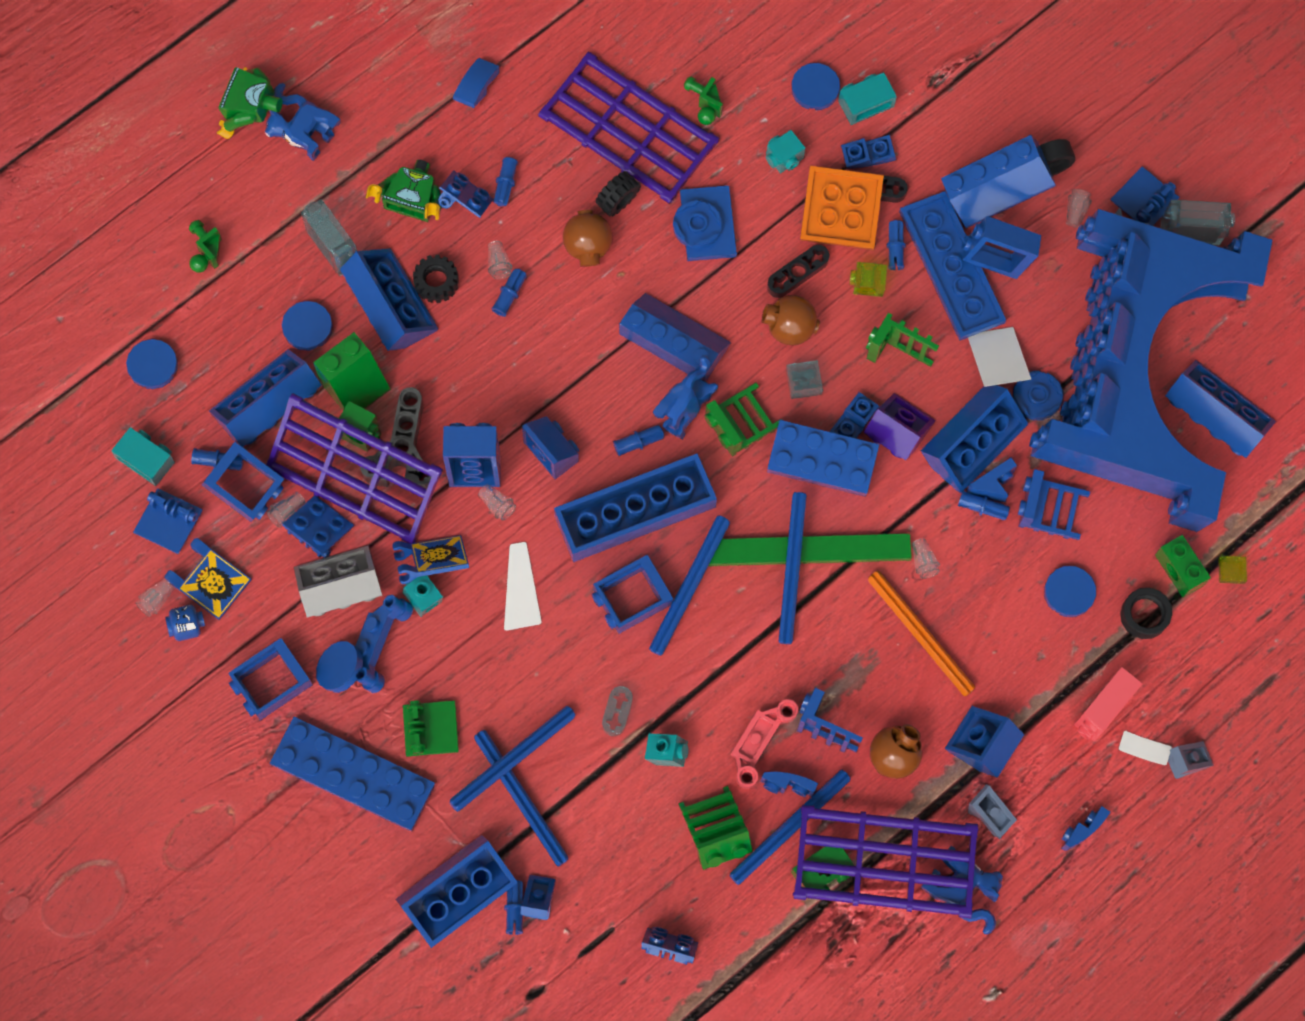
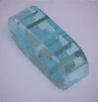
[602,686,633,736]

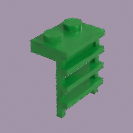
[866,313,939,367]
[704,383,781,457]
[678,786,752,870]

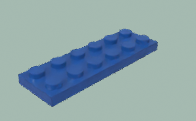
[899,191,1006,341]
[270,717,436,832]

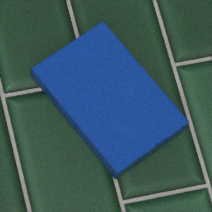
[680,185,737,261]

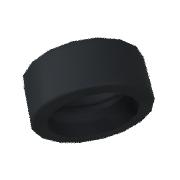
[1040,139,1076,176]
[1120,588,1172,639]

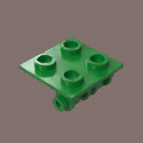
[403,700,459,757]

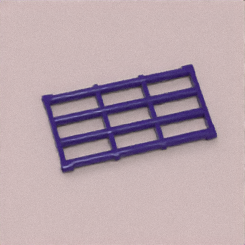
[538,51,720,204]
[266,393,443,544]
[793,805,978,919]

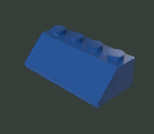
[941,135,1056,228]
[340,248,438,351]
[619,293,731,382]
[209,349,322,447]
[1165,360,1276,458]
[921,385,1028,493]
[395,835,518,948]

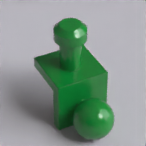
[684,76,723,125]
[189,220,222,273]

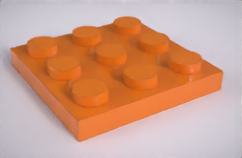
[800,166,884,250]

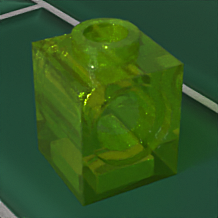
[849,262,887,297]

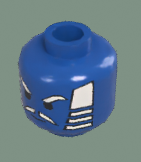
[165,605,205,641]

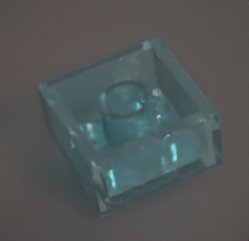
[786,360,823,399]

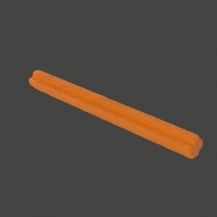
[868,571,975,696]

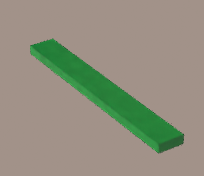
[708,534,912,566]

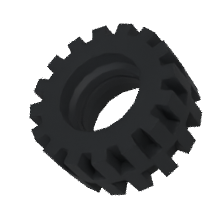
[596,171,641,217]
[413,255,459,303]

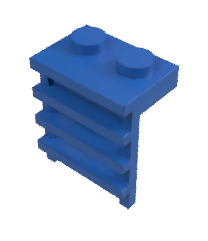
[1017,469,1090,540]
[797,688,863,753]

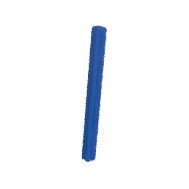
[778,492,807,645]
[649,515,730,656]
[449,706,576,812]
[474,730,569,866]
[730,770,851,885]

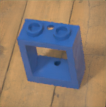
[961,216,1041,279]
[202,442,284,522]
[591,555,673,634]
[228,638,313,720]

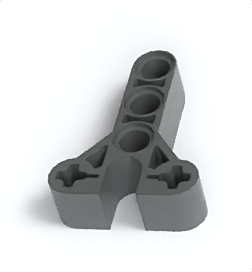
[360,387,431,489]

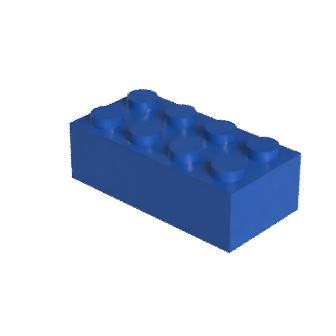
[767,420,879,497]
[443,423,501,487]

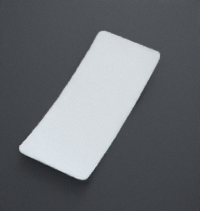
[1119,731,1172,765]

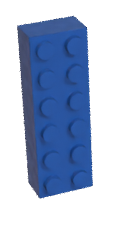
[554,453,717,562]

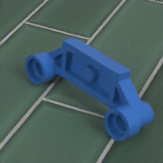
[355,595,413,693]

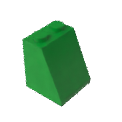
[313,332,391,410]

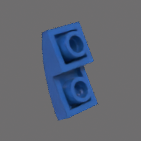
[453,58,499,108]
[841,135,897,169]
[829,392,880,439]
[760,772,818,797]
[1061,806,1110,851]

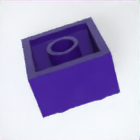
[864,393,936,460]

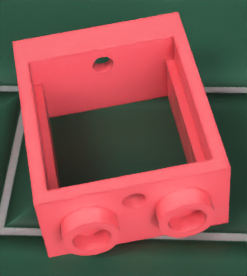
[1074,667,1143,742]

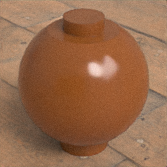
[563,210,612,267]
[762,295,820,346]
[870,724,923,779]

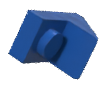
[967,458,1017,503]
[520,875,556,920]

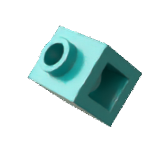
[766,130,806,174]
[402,576,443,617]
[645,733,689,767]

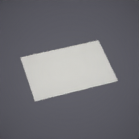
[968,327,1031,387]

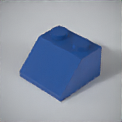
[522,416,579,480]
[945,706,1024,778]

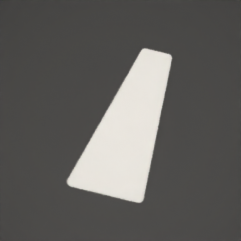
[504,542,542,631]

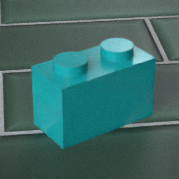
[838,72,897,125]
[111,427,175,486]

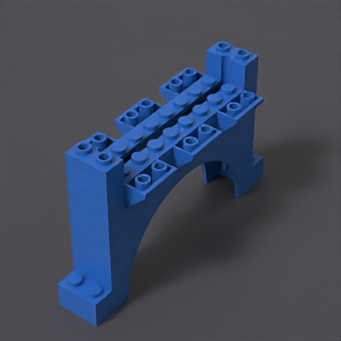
[1029,209,1273,532]

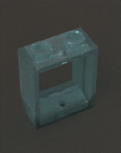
[301,199,357,277]
[1161,200,1235,245]

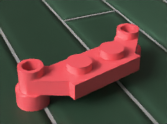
[731,699,798,789]

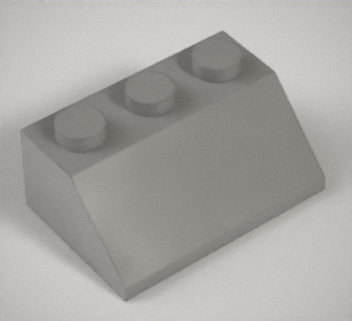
[294,546,382,617]

